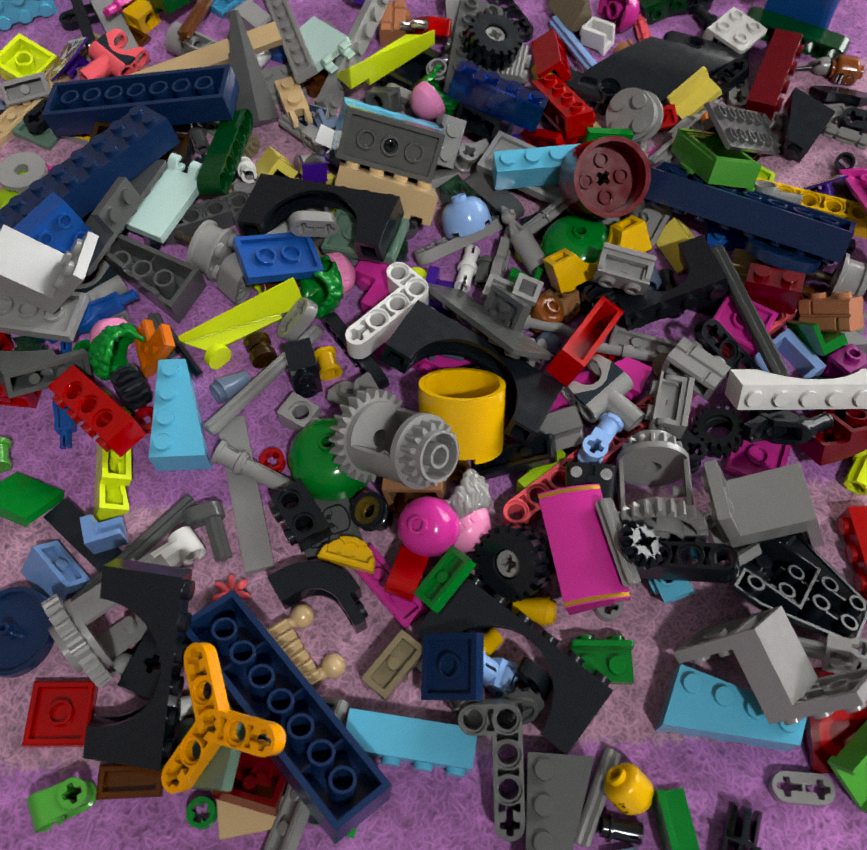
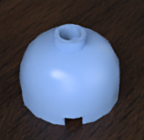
[441,193,492,239]

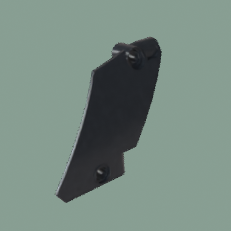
[573,31,745,115]

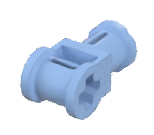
[577,412,624,465]
[483,650,518,697]

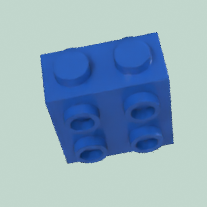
[13,192,93,253]

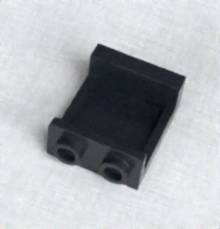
[374,48,441,91]

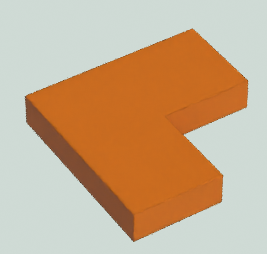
[134,319,175,377]

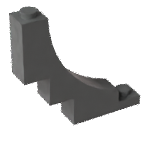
[0,348,92,399]

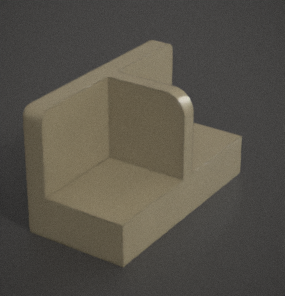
[361,630,423,701]

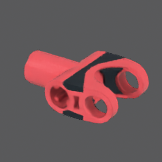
[78,29,149,80]

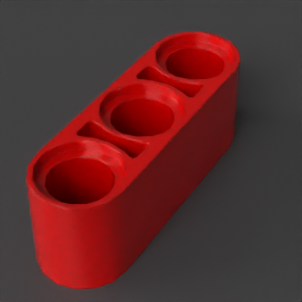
[384,544,430,602]

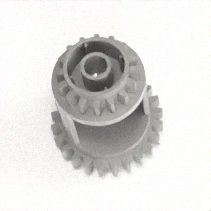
[328,388,459,489]
[616,429,709,543]
[41,553,169,689]

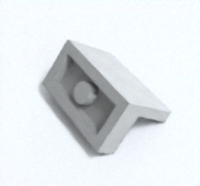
[535,405,587,451]

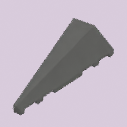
[228,10,280,127]

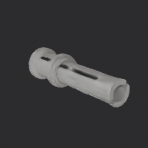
[211,440,295,491]

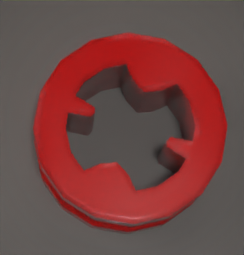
[134,407,153,434]
[259,448,286,473]

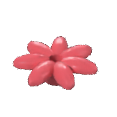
[211,574,251,602]

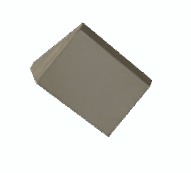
[547,0,592,32]

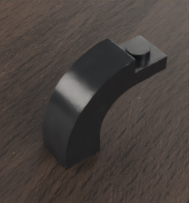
[267,561,369,634]

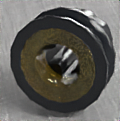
[351,492,393,532]

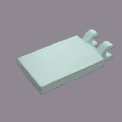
[300,16,355,74]
[124,153,202,243]

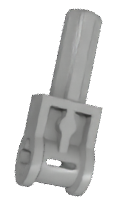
[279,114,328,154]
[454,138,491,174]
[797,634,867,674]

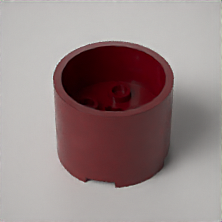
[558,136,651,218]

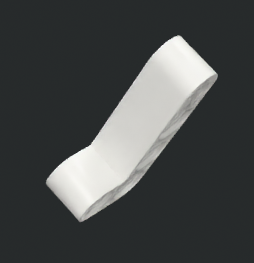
[345,262,429,359]

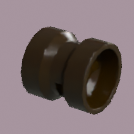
[244,332,277,369]

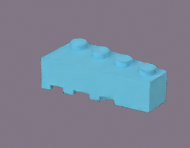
[148,359,213,471]
[655,664,807,751]

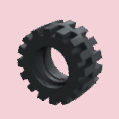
[693,405,744,458]

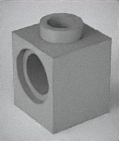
[277,392,322,434]

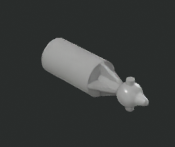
[501,205,546,275]

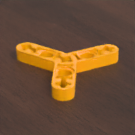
[161,642,286,794]

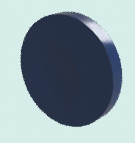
[744,236,822,274]
[0,586,55,678]

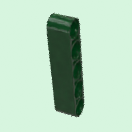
[746,7,850,61]
[197,109,253,196]

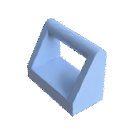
[752,328,826,379]

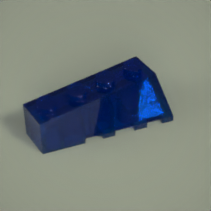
[447,60,549,133]

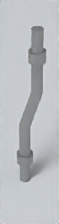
[522,315,655,362]

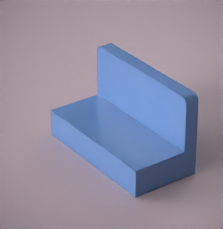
[21,540,91,602]

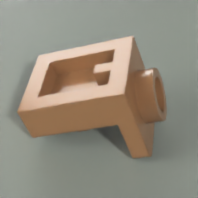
[539,287,582,324]

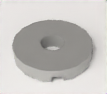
[0,152,49,194]

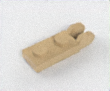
[274,76,313,128]

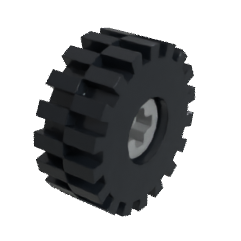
[463,10,523,71]
[474,522,555,603]

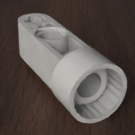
[165,22,218,56]

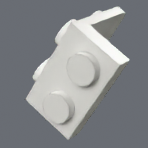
[702,7,767,54]

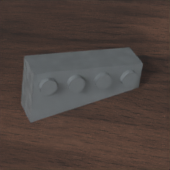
[103,234,207,324]

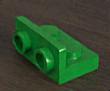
[568,635,634,685]

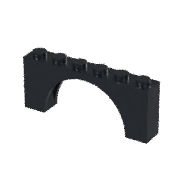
[237,173,404,262]
[380,300,564,447]
[83,558,195,771]
[414,573,613,755]

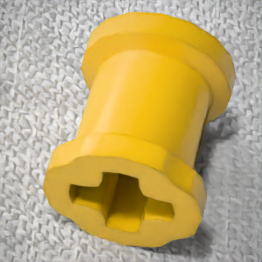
[314,346,343,381]

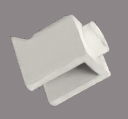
[579,16,615,56]

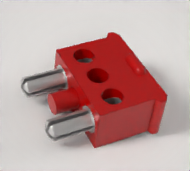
[400,16,452,40]

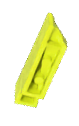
[336,29,435,89]
[178,277,302,351]
[93,390,132,523]

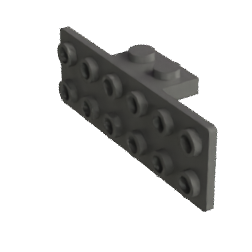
[443,0,503,100]
[702,102,782,155]
[85,160,168,276]
[428,283,554,362]

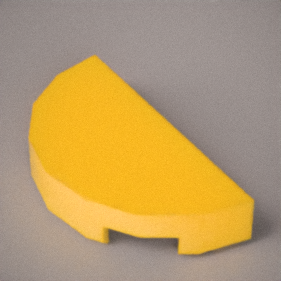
[317,536,376,575]

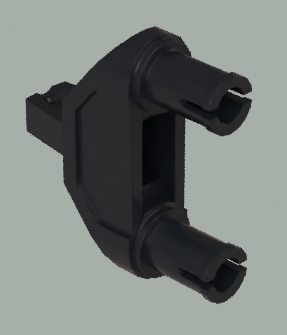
[742,410,834,445]

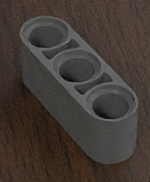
[459,171,524,229]

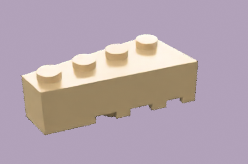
[334,160,438,226]

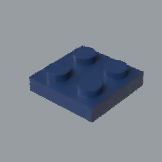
[421,632,484,701]

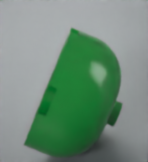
[540,215,609,288]
[288,418,369,501]

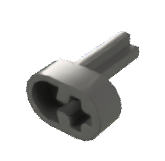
[182,501,232,562]

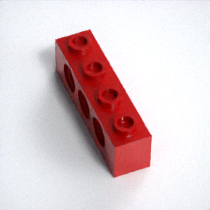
[47,364,146,458]

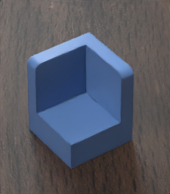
[79,514,129,554]

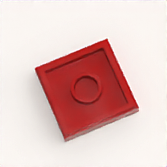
[22,681,98,747]

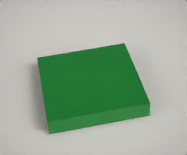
[0,472,64,527]

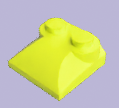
[0,33,57,80]

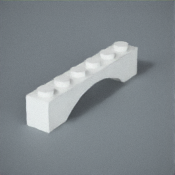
[725,369,867,410]

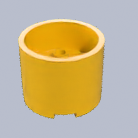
[418,368,506,465]

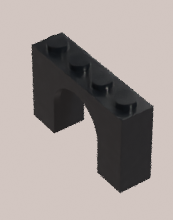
[612,235,728,331]

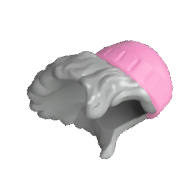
[445,468,491,553]

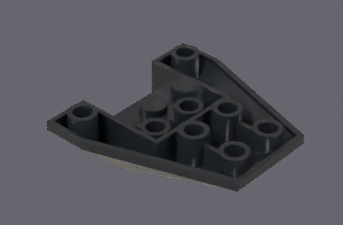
[727,533,867,639]

